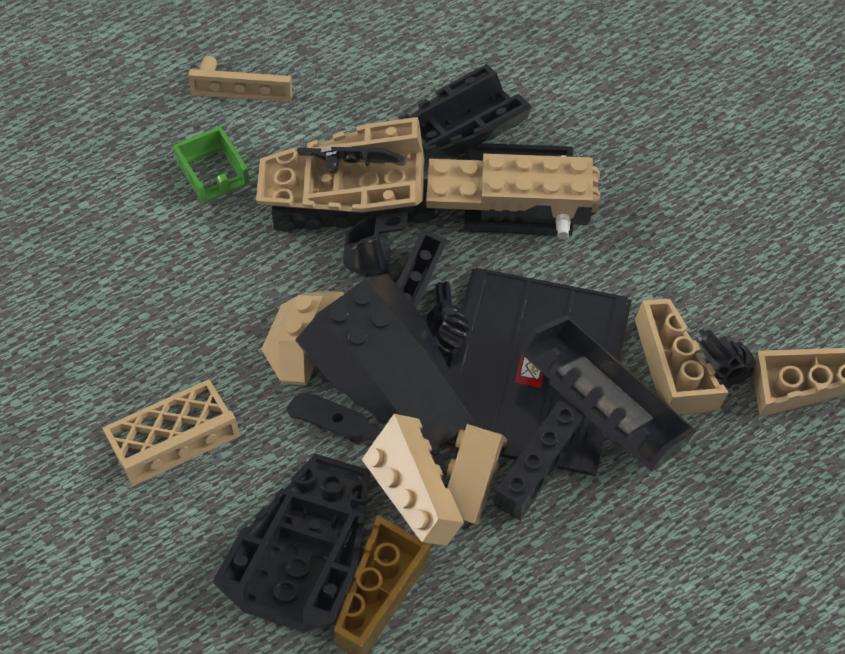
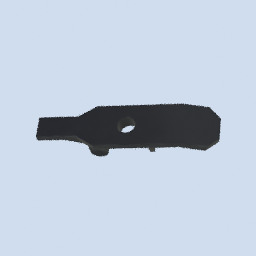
[297,147,406,174]
[287,393,383,445]

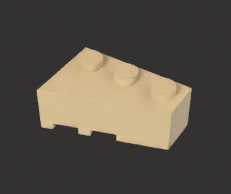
[447,424,508,524]

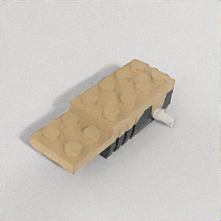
[426,154,600,239]

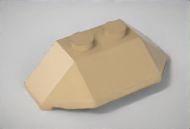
[261,291,344,385]

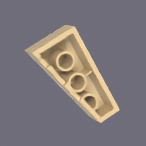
[635,299,728,415]
[753,348,845,417]
[362,414,464,546]

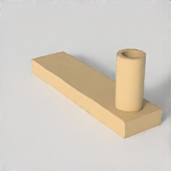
[188,56,292,102]

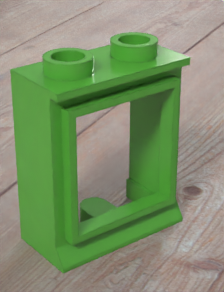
[173,126,250,203]

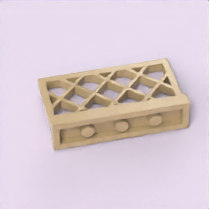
[102,379,240,486]

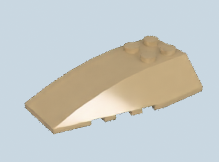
[256,117,424,212]

